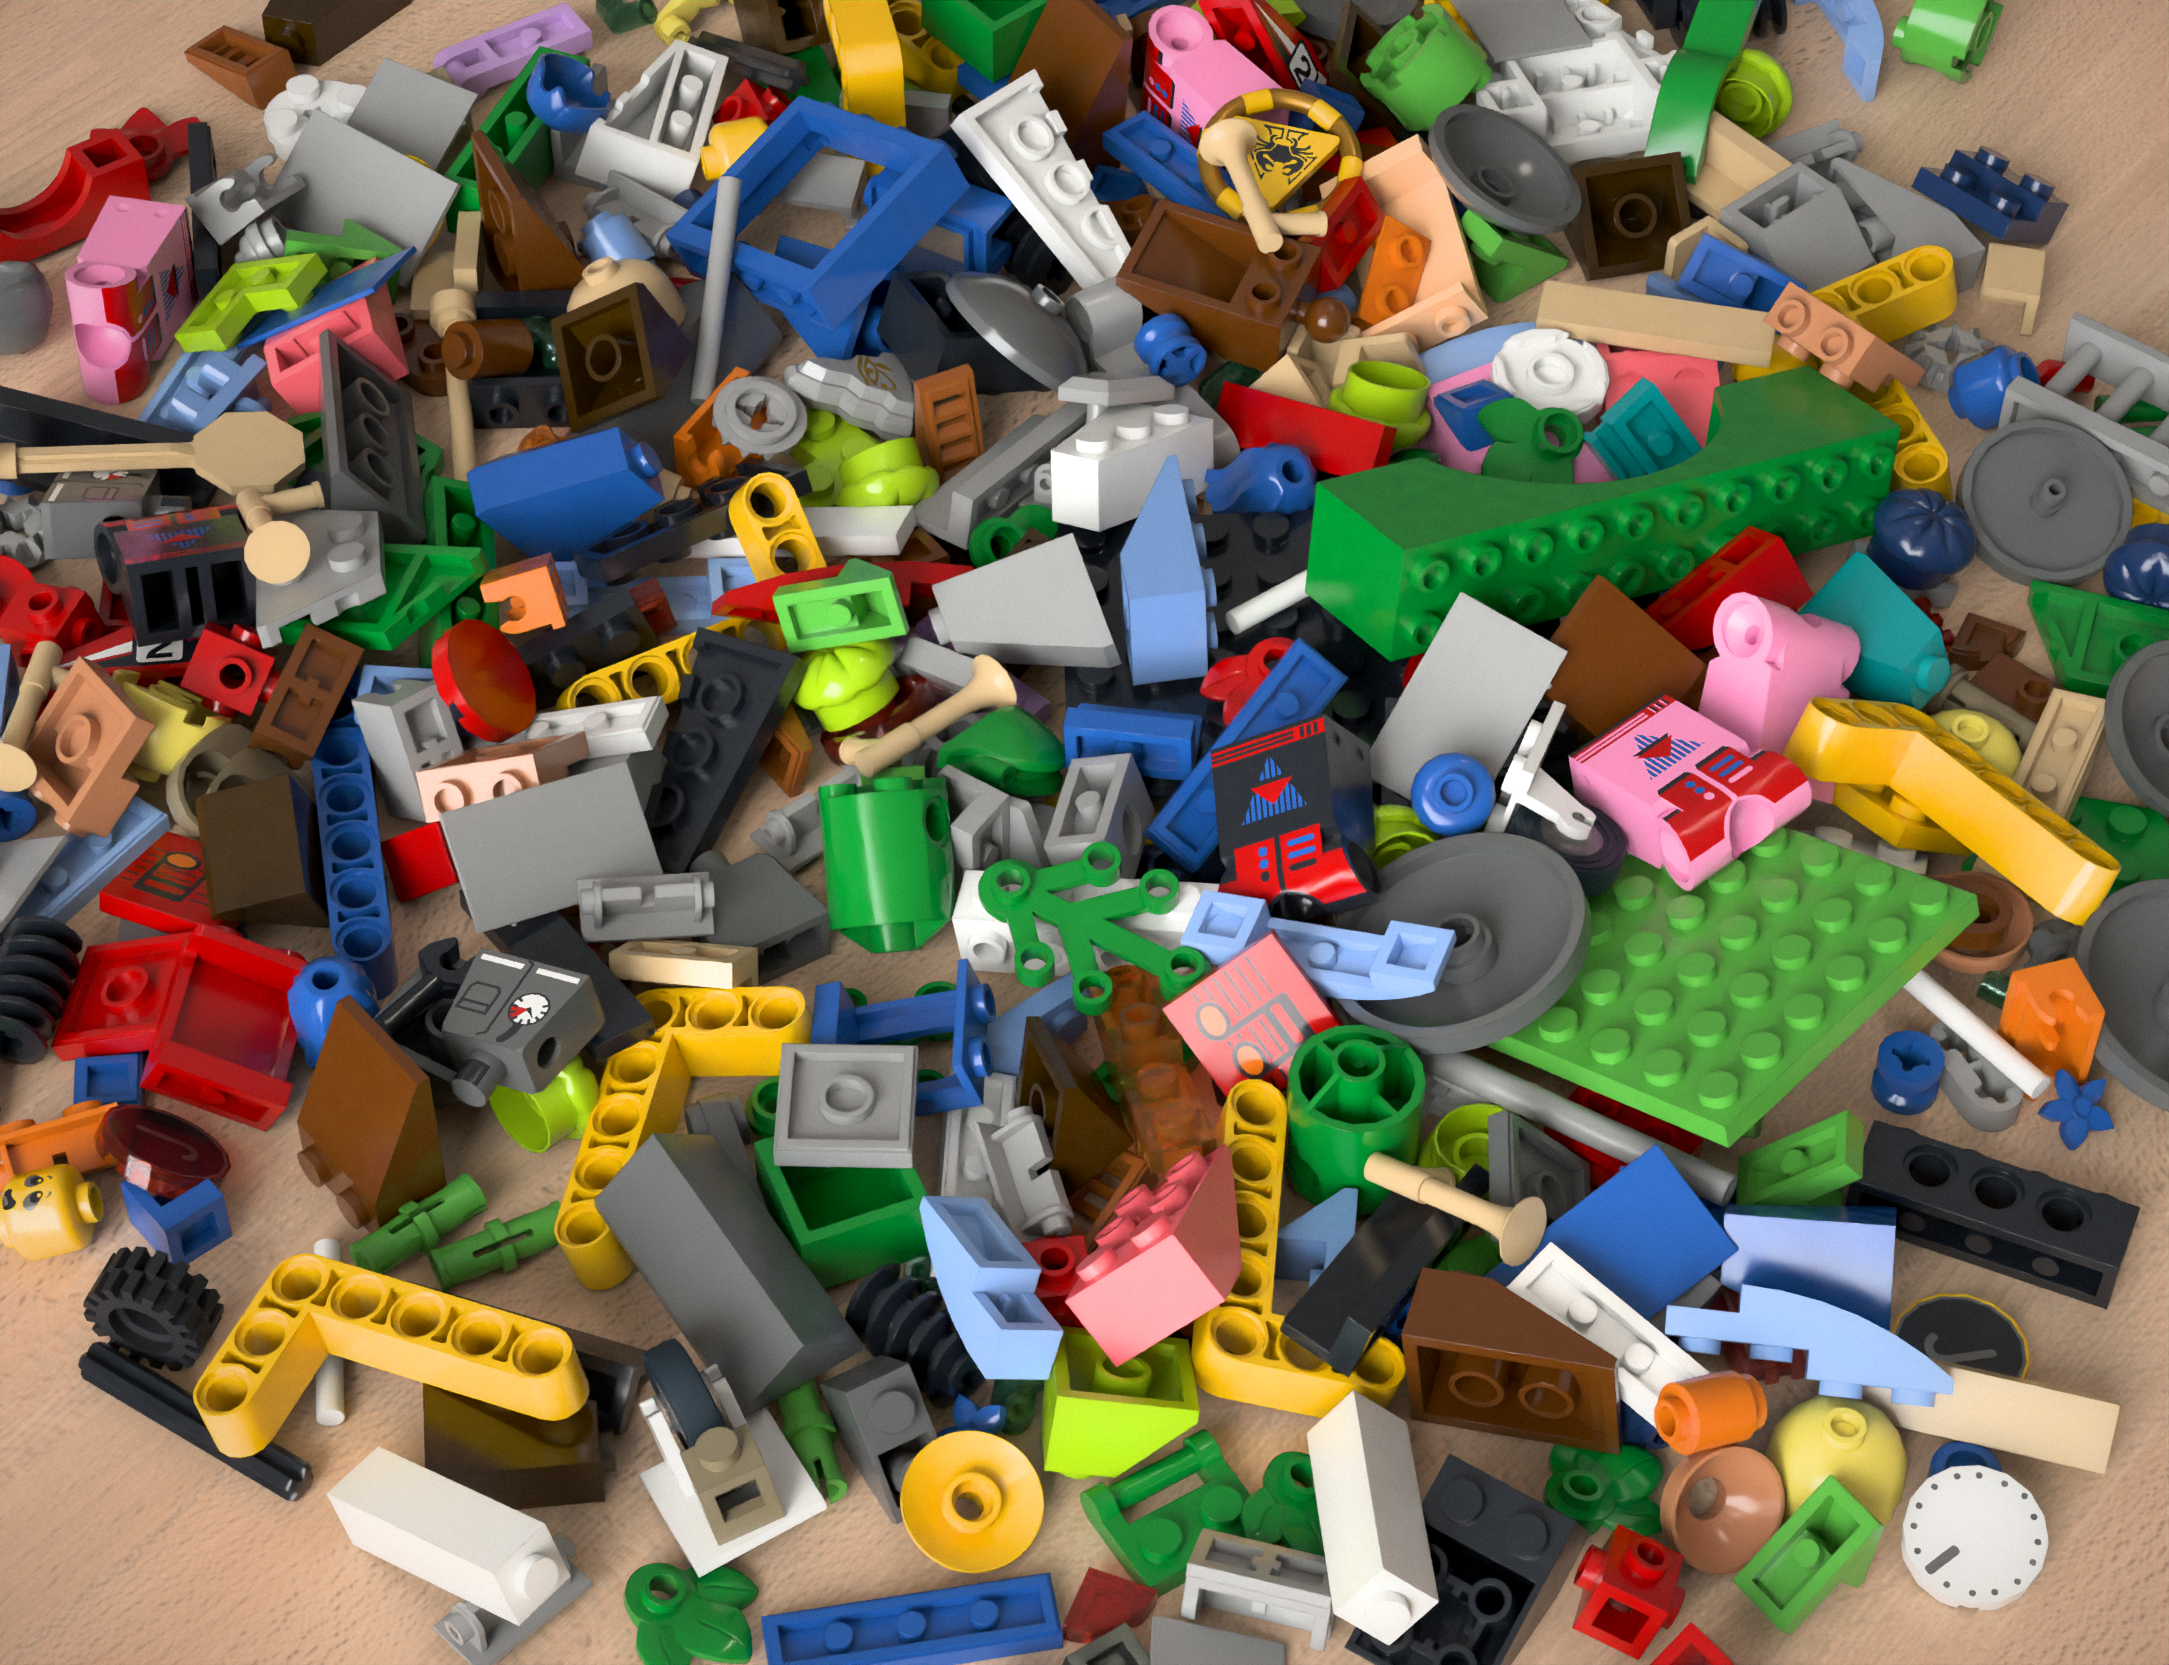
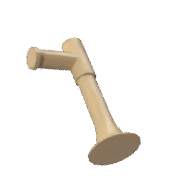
[1199,118,1328,254]
[236,481,325,584]
[0,641,69,792]
[839,654,1017,778]
[1364,1152,1547,1267]

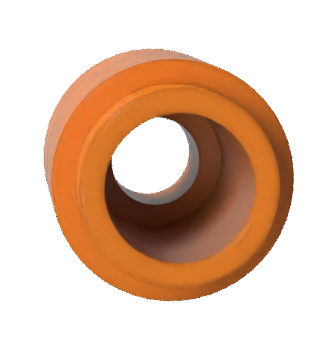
[1654,1370,1767,1455]

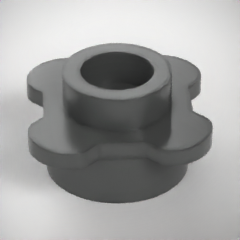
[2023,919,2081,969]

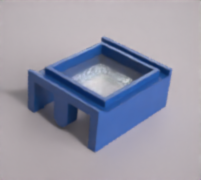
[863,167,1015,280]

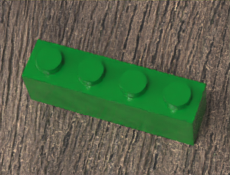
[444,46,590,241]
[418,475,500,669]

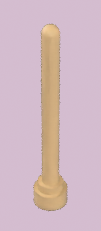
[429,288,477,482]

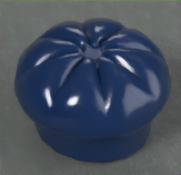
[1866,487,1977,591]
[2103,523,2169,610]

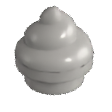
[234,216,287,263]

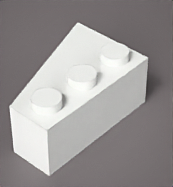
[575,39,729,201]
[1051,403,1214,532]

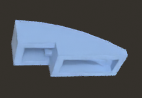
[919,1196,1064,1380]

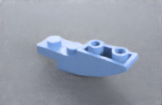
[1664,1284,1954,1407]

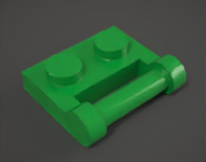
[1080,1429,1251,1602]

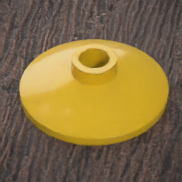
[900,1431,1044,1574]

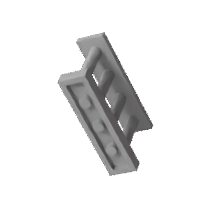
[1997,312,2169,515]

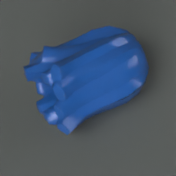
[1204,442,1318,515]
[287,953,381,1070]

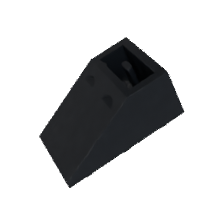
[876,270,1052,399]
[1344,1453,1590,1665]

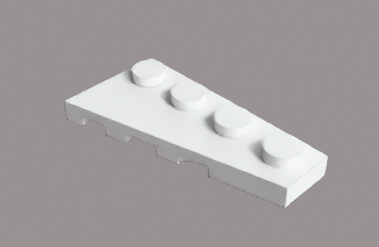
[950,69,1131,290]

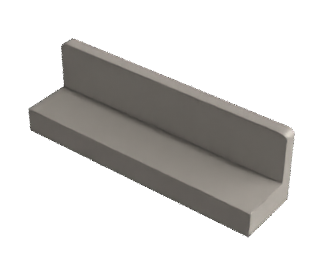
[913,402,1087,550]

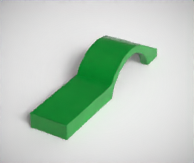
[1644,0,1762,185]

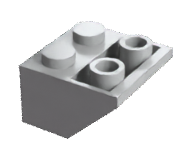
[1719,161,1875,293]

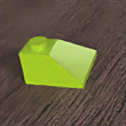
[1041,1326,1200,1479]

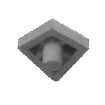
[1058,372,1175,424]

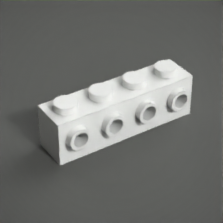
[952,870,1219,982]

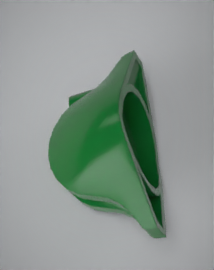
[935,705,1066,799]

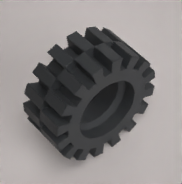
[83,1246,224,1371]

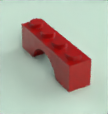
[0,128,152,263]

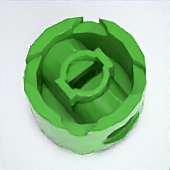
[1891,0,2004,84]
[1360,4,1493,132]

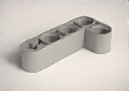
[1065,275,1241,469]

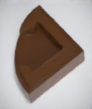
[1948,612,2027,671]

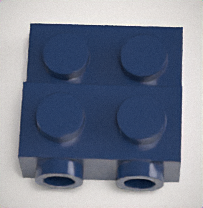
[1911,146,2069,244]

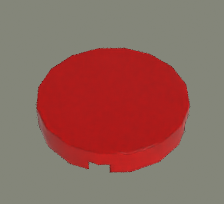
[432,619,536,743]

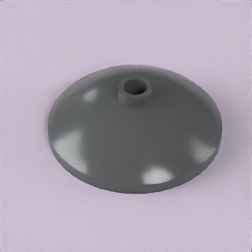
[1428,104,1582,235]
[946,271,1090,392]
[2104,640,2169,818]

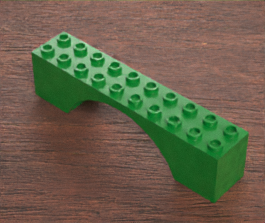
[1305,365,1901,662]

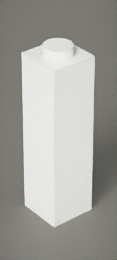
[1307,1390,1439,1646]
[326,1446,571,1626]

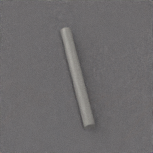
[690,176,742,406]

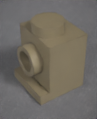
[679,1423,786,1546]

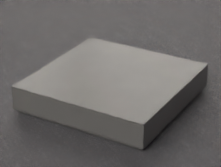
[773,1043,919,1168]

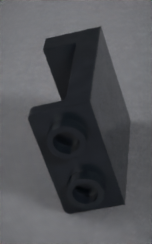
[470,289,574,429]

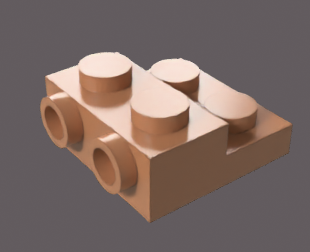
[1763,281,1926,393]
[25,656,155,838]
[416,731,590,823]

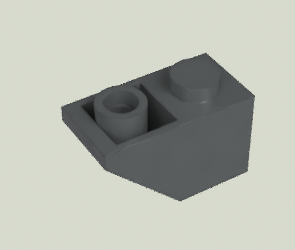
[819,1355,938,1524]

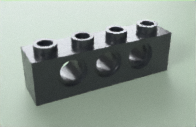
[1845,1120,2140,1310]

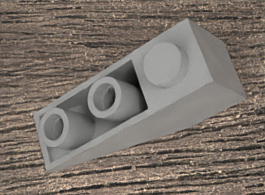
[1827,157,1986,293]

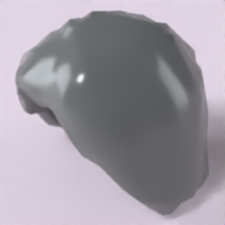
[0,260,53,355]

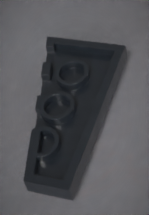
[572,457,813,587]
[644,626,808,874]

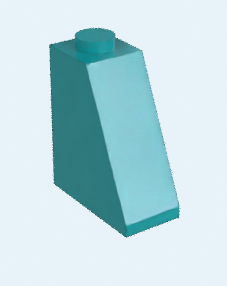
[1798,552,1953,711]

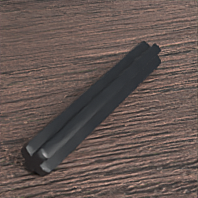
[688,31,811,93]
[78,1342,314,1501]

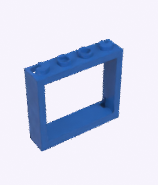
[665,95,970,331]

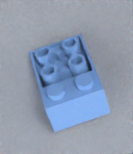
[1120,455,1218,686]

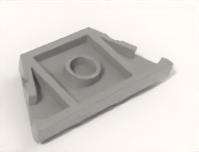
[256,509,387,649]

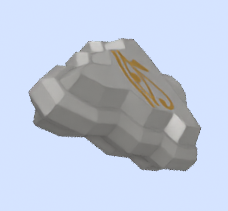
[783,352,915,441]

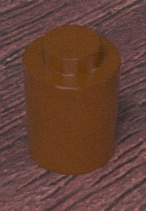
[441,318,534,380]

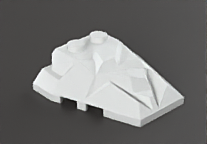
[1476,0,1677,166]

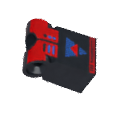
[94,503,256,647]
[1210,713,1387,922]

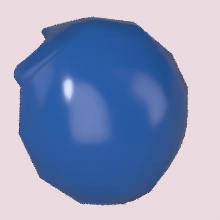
[526,52,611,135]

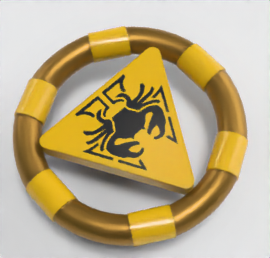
[1196,88,1363,225]

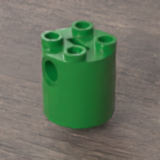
[818,777,957,954]
[1283,1024,1426,1222]

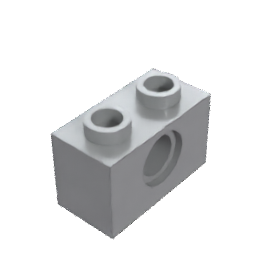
[1043,753,1155,879]

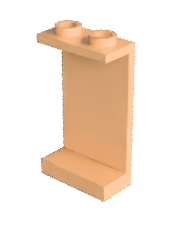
[1319,134,1489,354]

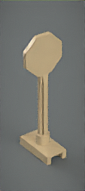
[0,411,305,495]

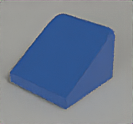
[1433,379,1514,452]

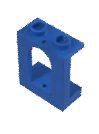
[811,958,996,1116]

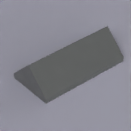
[562,272,782,473]
[319,328,427,545]
[594,1133,863,1418]

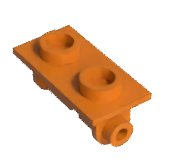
[1350,215,1432,332]
[0,1100,131,1193]

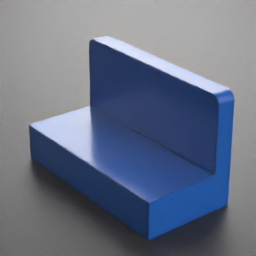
[1063,703,1203,781]

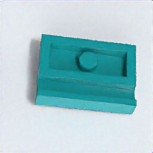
[1582,377,1703,481]

